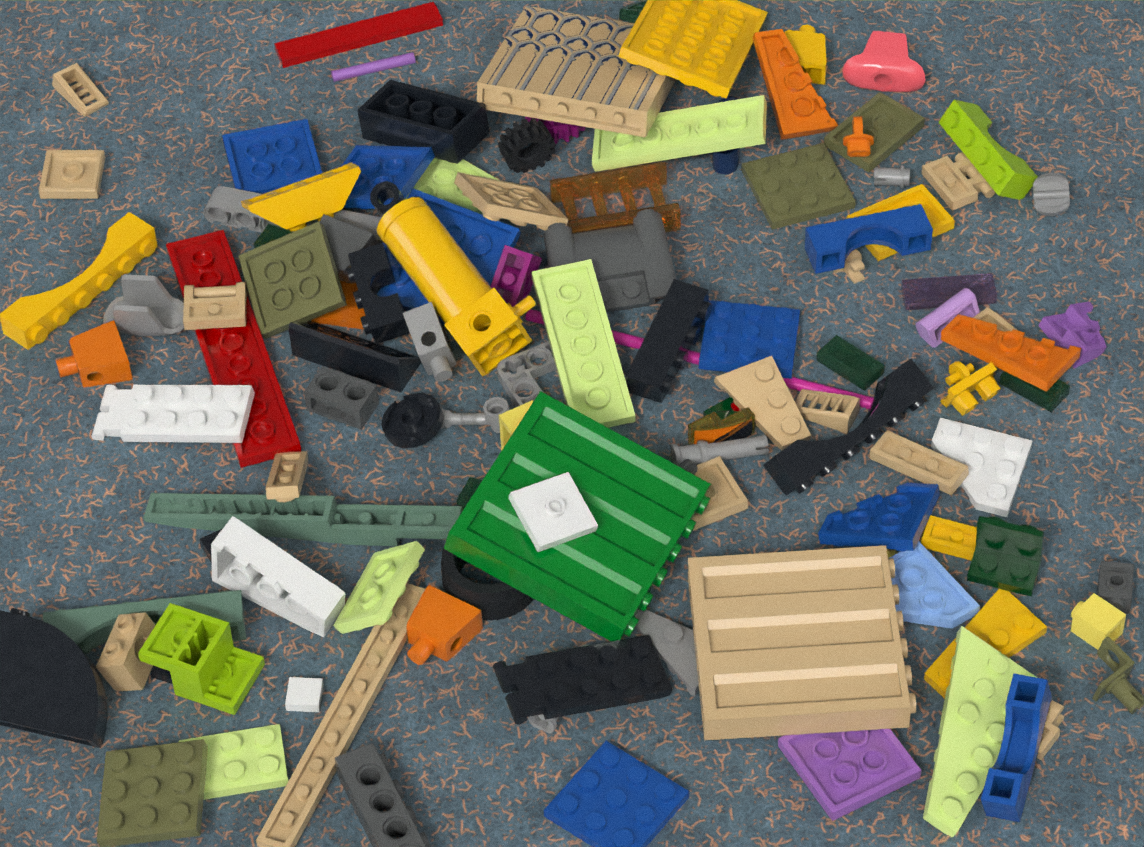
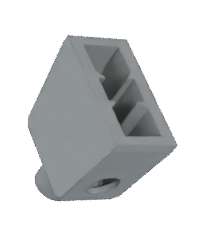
[403,302,457,382]

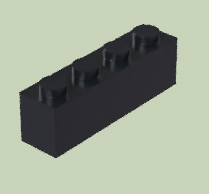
[625,279,712,403]

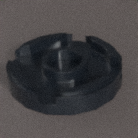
[381,393,444,449]

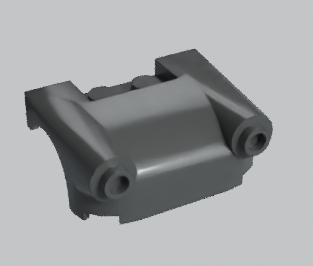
[543,209,677,313]

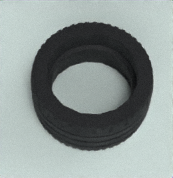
[441,548,533,621]

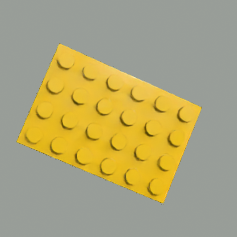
[618,0,768,99]

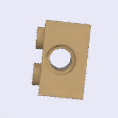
[96,612,155,691]

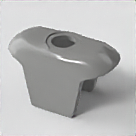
[103,275,184,336]

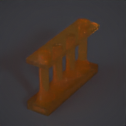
[550,162,681,233]

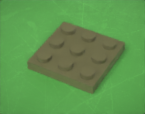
[741,143,856,230]
[238,221,347,339]
[97,739,208,847]

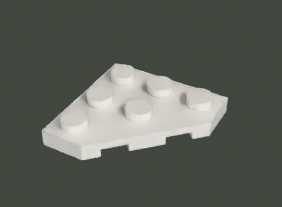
[931,418,1032,517]

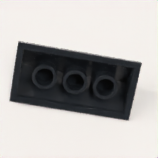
[289,322,421,393]

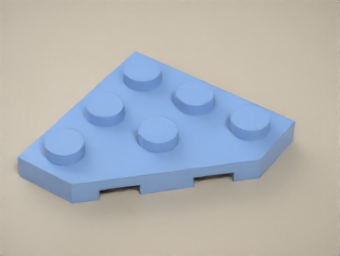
[890,541,980,629]

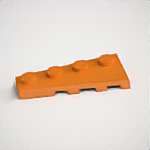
[753,29,838,140]
[941,314,1081,392]

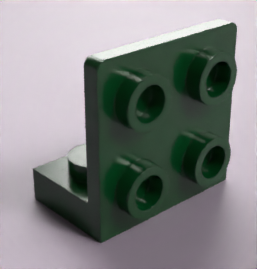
[967,516,1044,597]

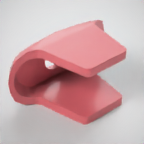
[842,31,926,92]

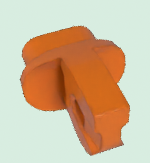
[843,116,874,157]

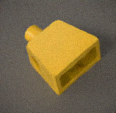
[784,24,827,85]

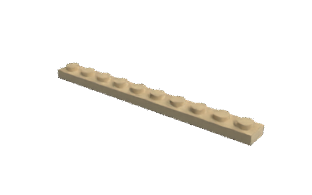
[256,583,425,847]

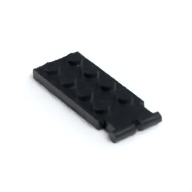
[493,635,672,725]

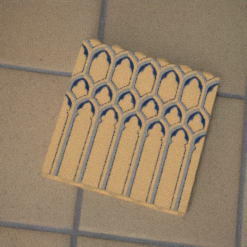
[477,6,676,137]

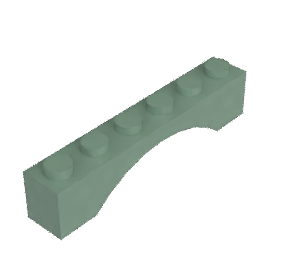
[43,590,247,654]

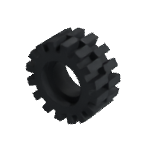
[498,118,556,173]

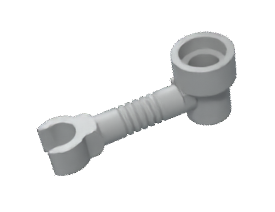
[441,397,509,433]

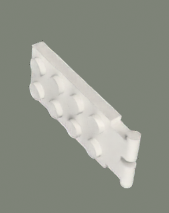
[92,385,255,443]

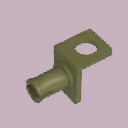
[1092,637,1144,714]

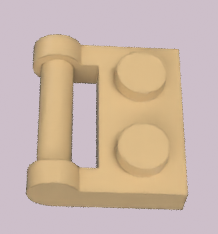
[183,282,247,330]

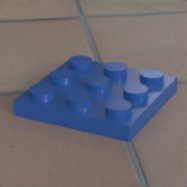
[222,119,322,194]
[341,145,435,209]
[699,300,800,379]
[544,741,689,847]

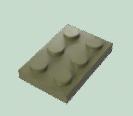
[824,92,925,172]

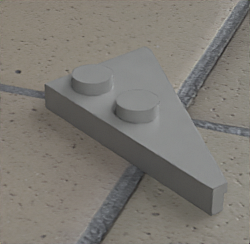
[635,610,699,696]

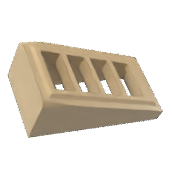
[52,63,109,117]
[795,389,860,434]

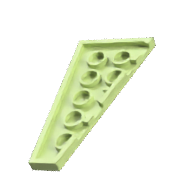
[923,626,1037,837]

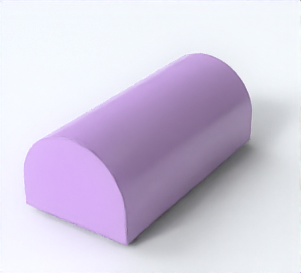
[915,288,980,348]

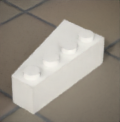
[211,516,345,637]

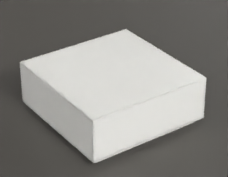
[285,677,324,712]

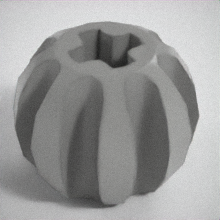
[1033,172,1070,217]

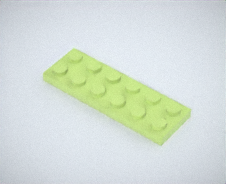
[592,95,767,172]
[532,259,636,428]

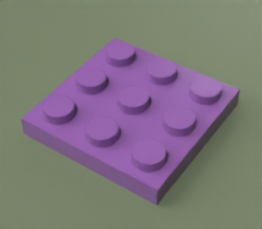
[778,729,921,821]

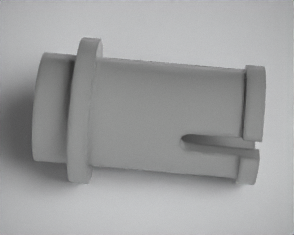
[874,165,910,189]

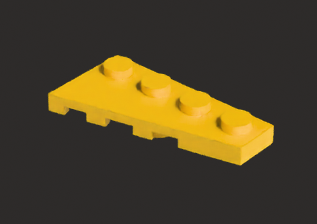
[924,589,1047,699]

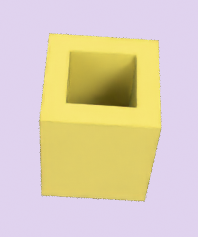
[1071,593,1126,650]

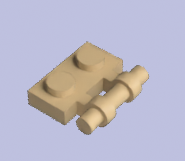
[922,152,995,211]

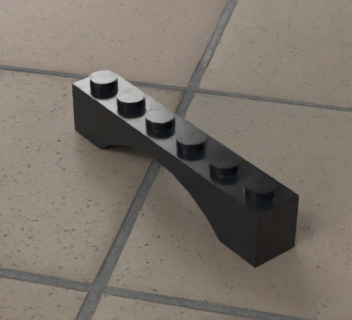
[763,358,934,495]

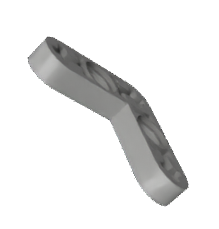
[497,341,557,407]

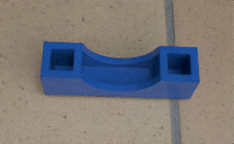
[805,204,933,274]
[981,674,1052,822]

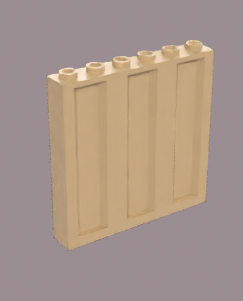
[688,545,916,741]

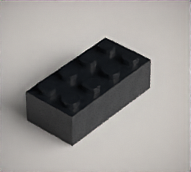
[357,80,490,164]

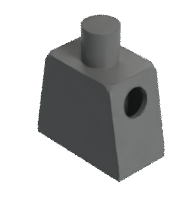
[320,214,378,283]

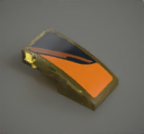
[688,407,755,445]

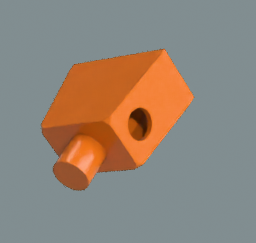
[55,320,133,388]
[406,585,483,665]

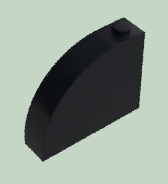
[0,608,108,748]

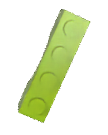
[938,100,1038,200]

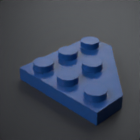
[818,482,940,551]

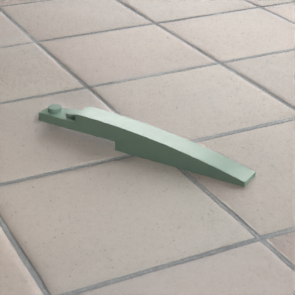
[143,493,463,546]

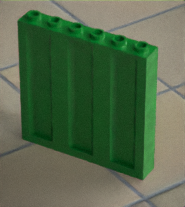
[444,391,711,641]

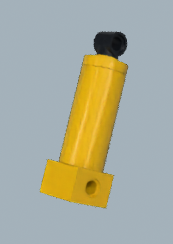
[370,181,536,377]

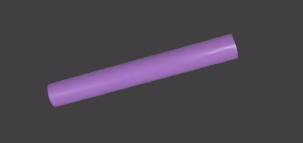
[331,52,416,82]

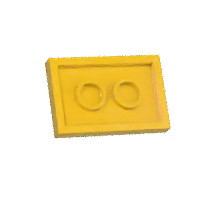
[846,184,955,261]

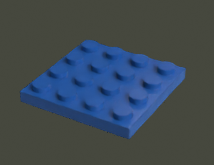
[377,188,521,326]

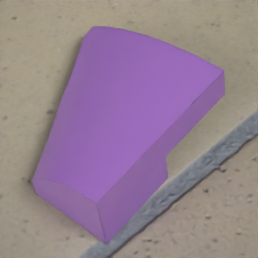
[1038,301,1107,369]

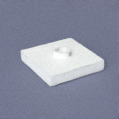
[508,472,598,552]

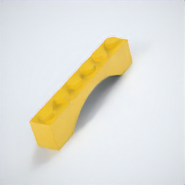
[0,212,158,350]

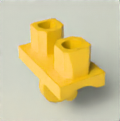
[940,361,1001,416]

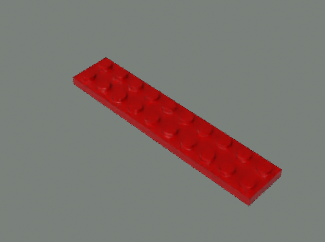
[166,230,301,468]

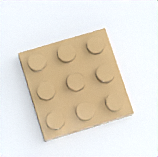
[454,172,569,231]

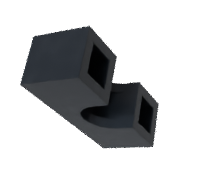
[346,243,410,344]

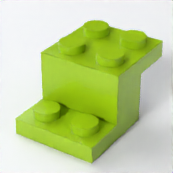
[138,603,265,715]

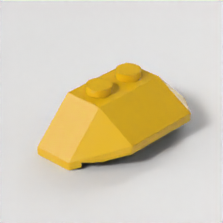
[241,163,361,231]

